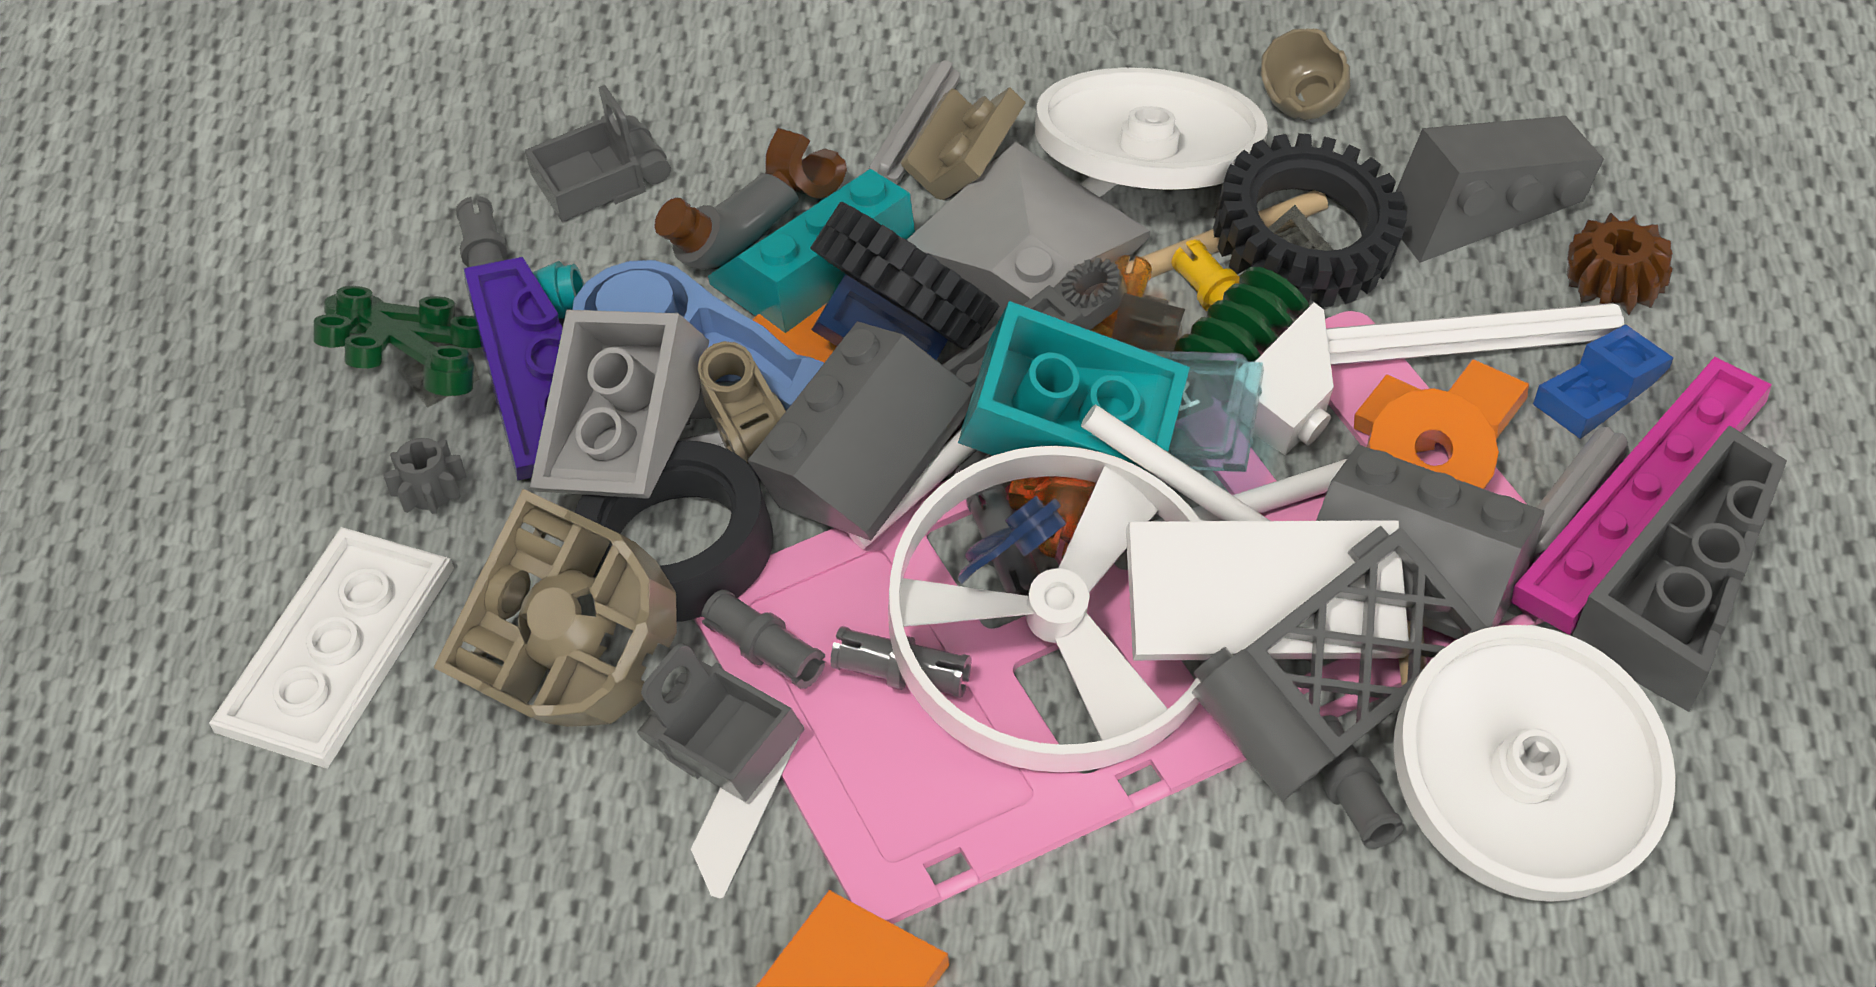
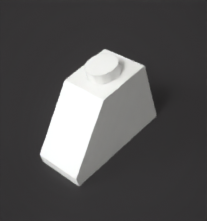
[1227,303,1334,455]

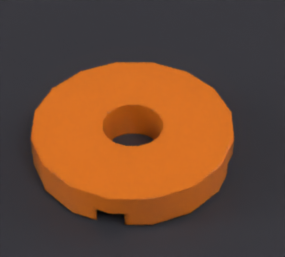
[1367,388,1499,489]

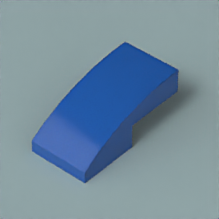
[1533,324,1674,439]

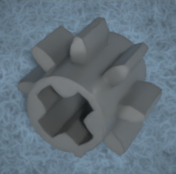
[383,438,467,514]

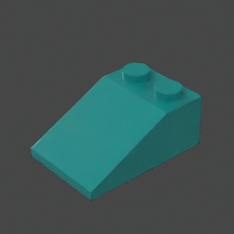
[958,301,1190,479]

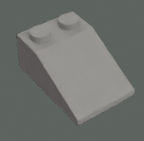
[530,310,710,498]

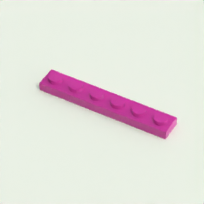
[1511,357,1772,635]

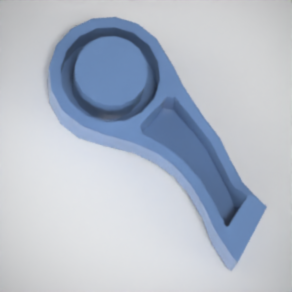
[573,260,824,411]

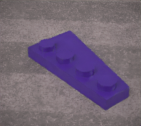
[464,257,563,481]

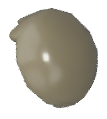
[1261,29,1350,120]

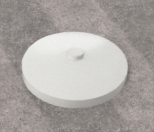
[1035,68,1268,190]
[1394,625,1675,901]

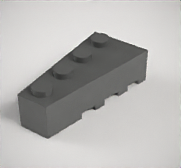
[1573,425,1787,712]

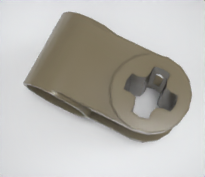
[698,341,786,463]

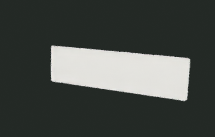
[691,724,804,899]

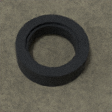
[574,441,773,622]

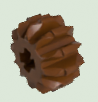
[1567,213,1673,315]

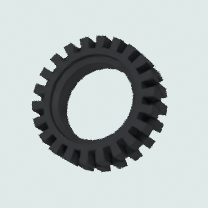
[1213,133,1407,307]
[810,201,1000,349]

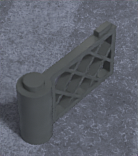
[1192,525,1487,802]

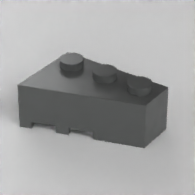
[1396,116,1604,263]

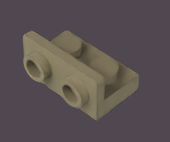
[901,87,1026,200]

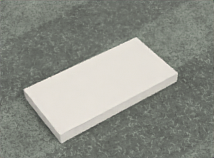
[1126,521,1409,661]
[209,527,454,769]

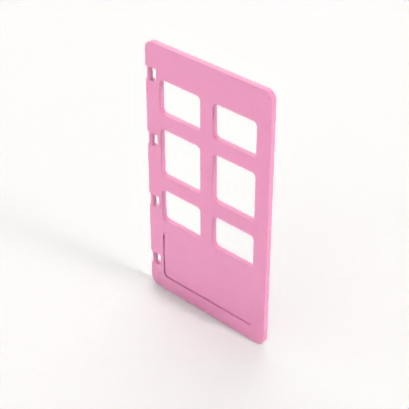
[694,311,1545,924]

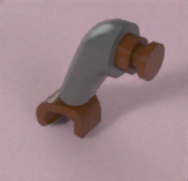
[654,128,847,270]

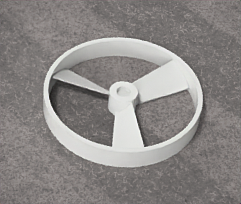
[888,446,1201,772]

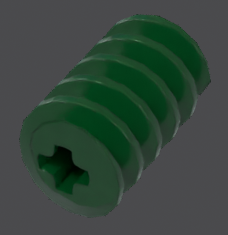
[1174,267,1310,402]

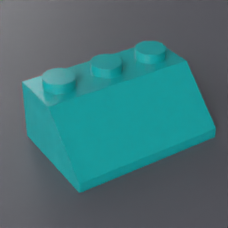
[708,168,915,333]

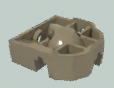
[433,489,677,727]

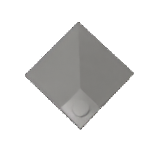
[907,142,1150,320]

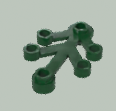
[313,286,482,396]

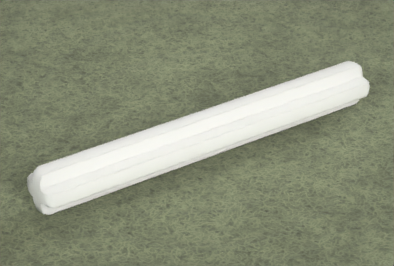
[1326,303,1624,365]

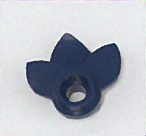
[958,496,1067,584]

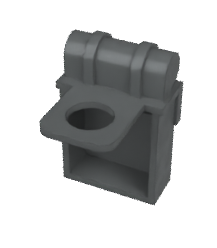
[525,85,671,222]
[637,643,805,802]

